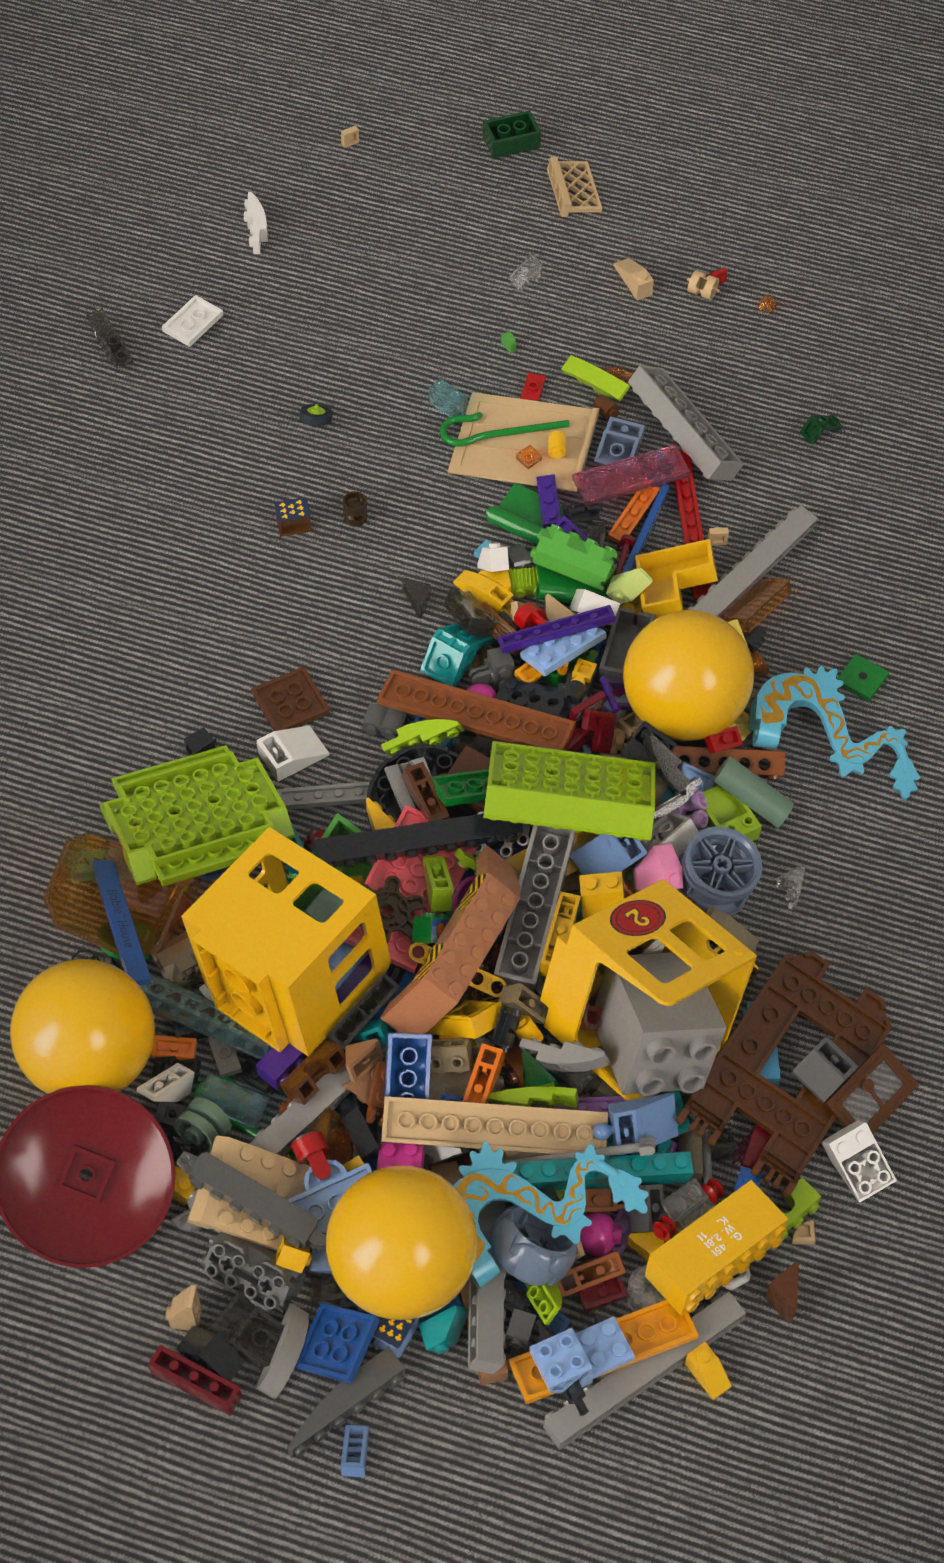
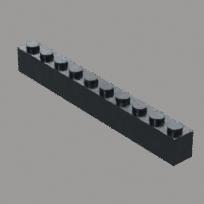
[312,813,523,869]

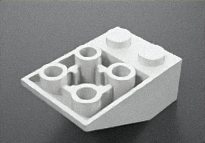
[256,725,330,782]
[821,1120,897,1202]

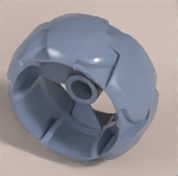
[490,1205,577,1286]

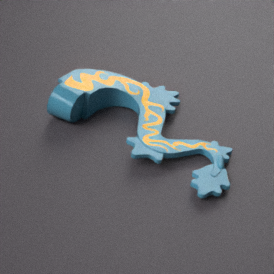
[748,666,920,800]
[453,1142,648,1289]

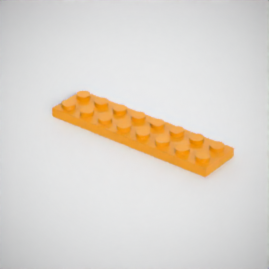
[509,1300,699,1405]

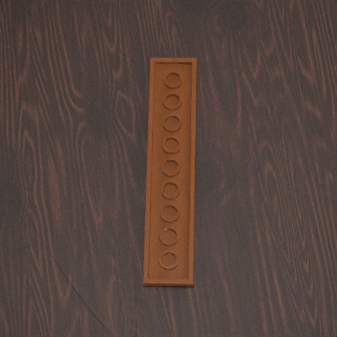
[376,669,576,751]

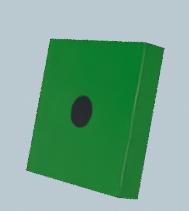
[837,654,889,702]

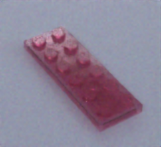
[572,445,690,506]

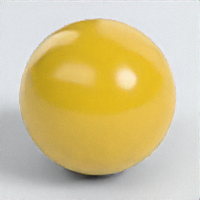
[623,610,754,741]
[10,959,155,1094]
[326,1165,478,1320]

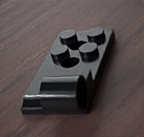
[495,678,587,719]

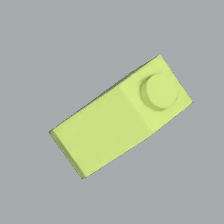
[606,568,653,605]

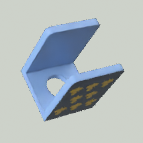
[373,1318,419,1358]

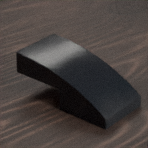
[152,1056,201,1082]

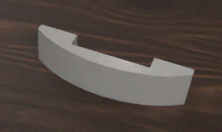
[256,1303,309,1399]

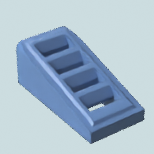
[341,1425,369,1477]

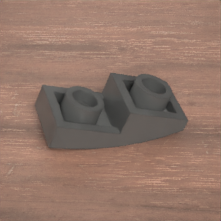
[507,544,532,569]

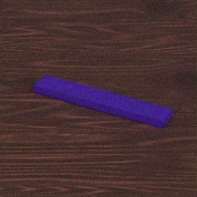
[497,605,616,654]

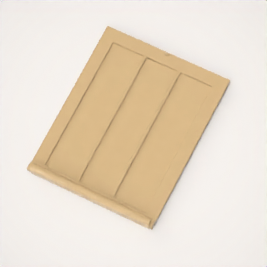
[447,392,599,492]

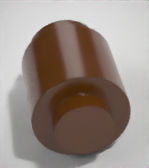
[593,395,619,420]

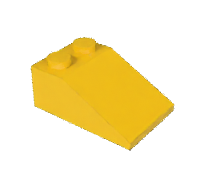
[579,871,625,920]

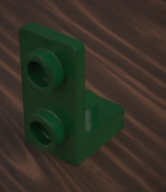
[799,415,843,444]

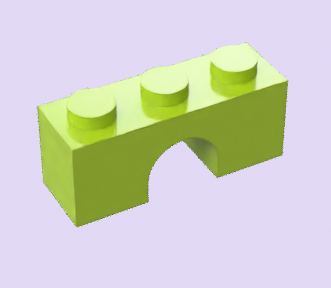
[782,1178,821,1240]

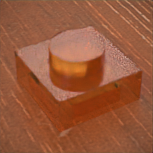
[516,445,542,469]

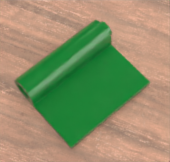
[486,483,564,545]
[536,565,609,603]

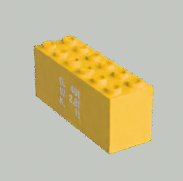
[644,1180,788,1316]

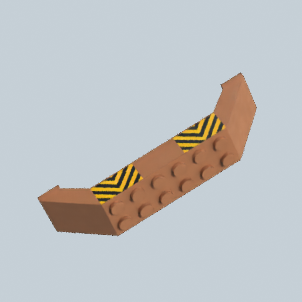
[380,846,520,1034]

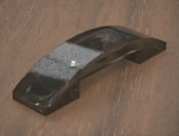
[654,777,702,819]

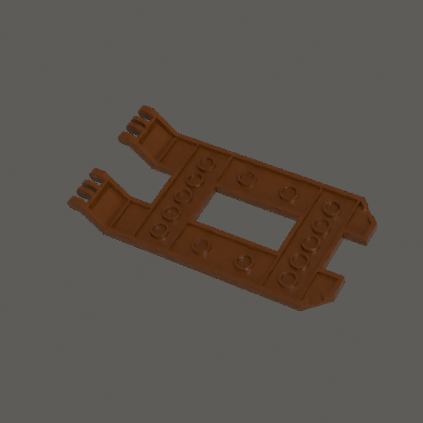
[675,951,892,1199]

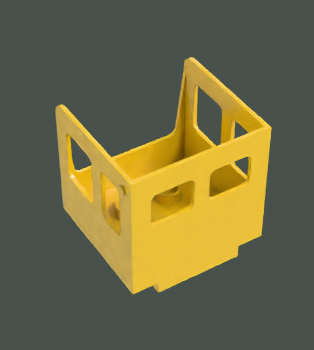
[181,827,391,1057]

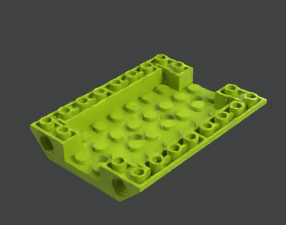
[483,741,655,841]

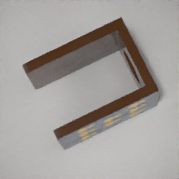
[274,497,312,537]

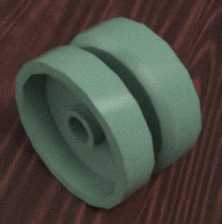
[174,1097,231,1153]

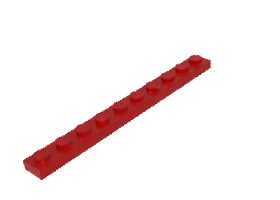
[670,450,711,603]

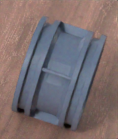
[678,826,762,917]

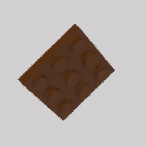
[251,666,330,731]

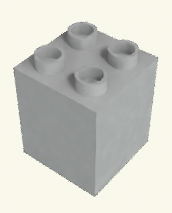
[590,953,727,1096]

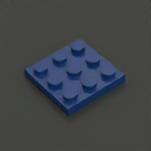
[295,1303,380,1384]

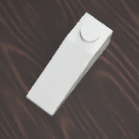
[136,1063,195,1102]

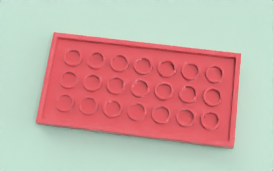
[344,805,478,973]

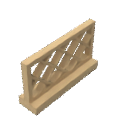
[547,157,602,217]

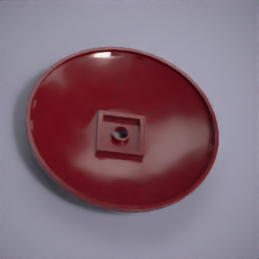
[0,1086,175,1268]

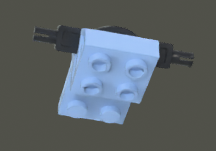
[529,1316,635,1416]

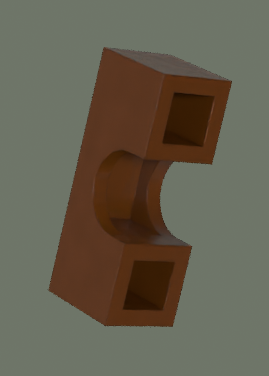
[279,1040,346,1105]

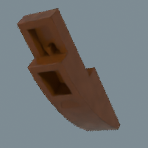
[486,1031,525,1088]

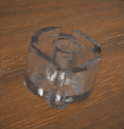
[627,1265,666,1312]

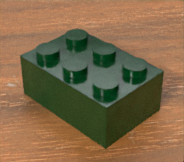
[482,110,541,158]

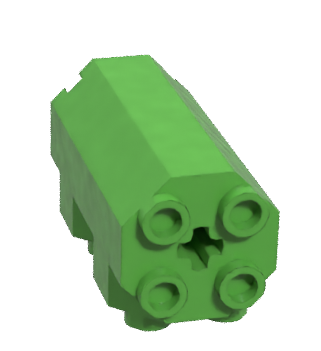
[530,524,619,592]

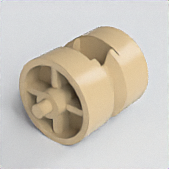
[687,270,720,300]

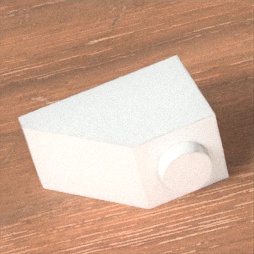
[477,542,509,572]

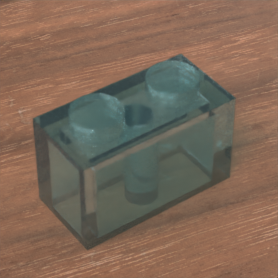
[429,378,467,417]

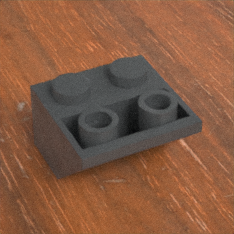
[791,1036,858,1103]

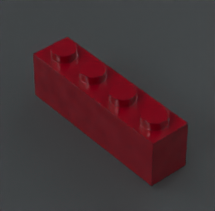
[148,1345,242,1416]

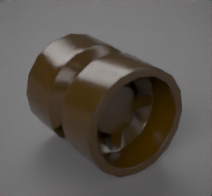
[343,491,368,527]

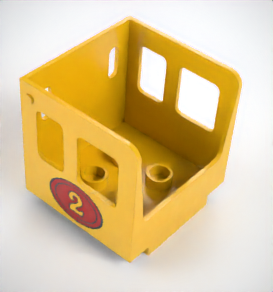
[540,879,757,1101]

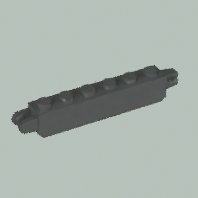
[177,1151,326,1252]

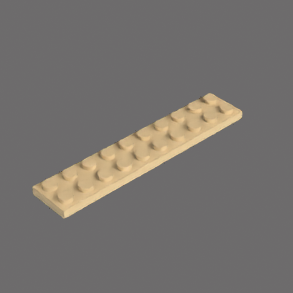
[381,1096,608,1157]

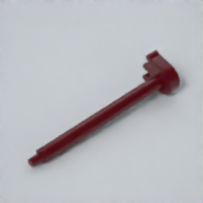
[608,534,636,599]

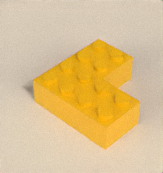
[635,539,718,619]

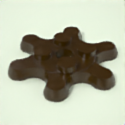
[359,876,425,943]

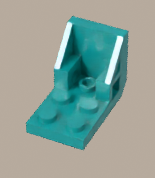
[420,619,497,687]

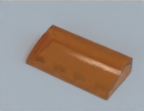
[720,578,792,633]

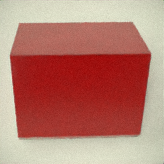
[706,267,727,285]

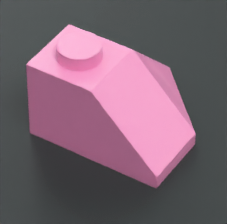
[634,843,683,890]

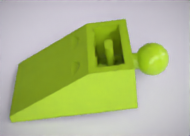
[703,785,762,848]

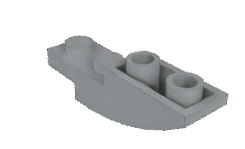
[519,1038,610,1072]

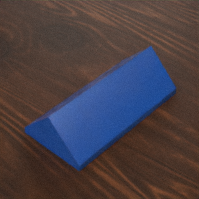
[384,1032,432,1100]

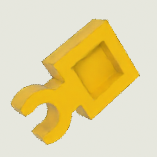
[571,658,597,684]

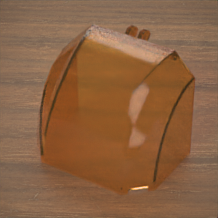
[43,833,201,956]

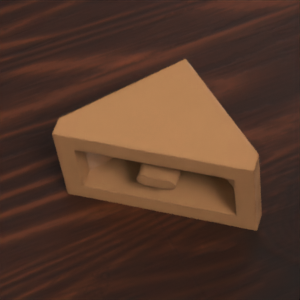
[345,1039,384,1083]

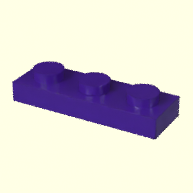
[536,474,561,528]

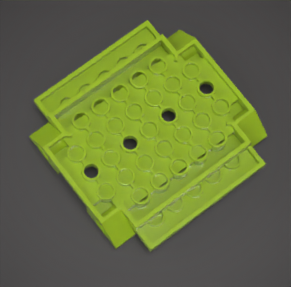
[99,745,295,887]

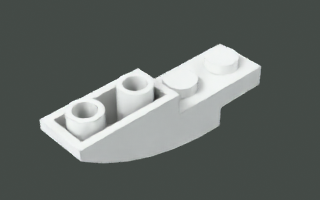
[244,192,268,254]

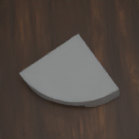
[171,1209,203,1232]

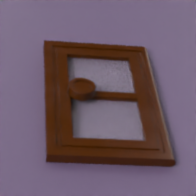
[825,1043,919,1134]

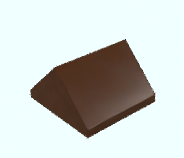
[765,1263,799,1323]

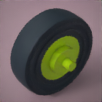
[300,404,332,426]

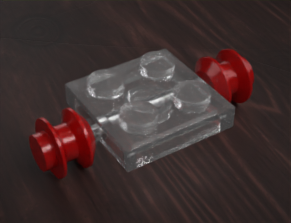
[653,1178,725,1241]

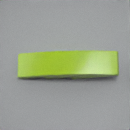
[561,355,630,401]
[487,1086,579,1108]

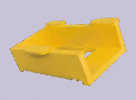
[426,1000,502,1039]

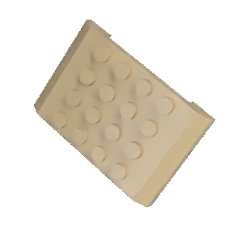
[187,1136,310,1265]

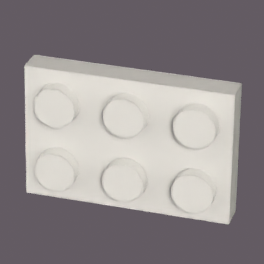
[162,295,223,347]

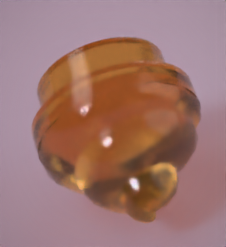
[758,295,777,312]

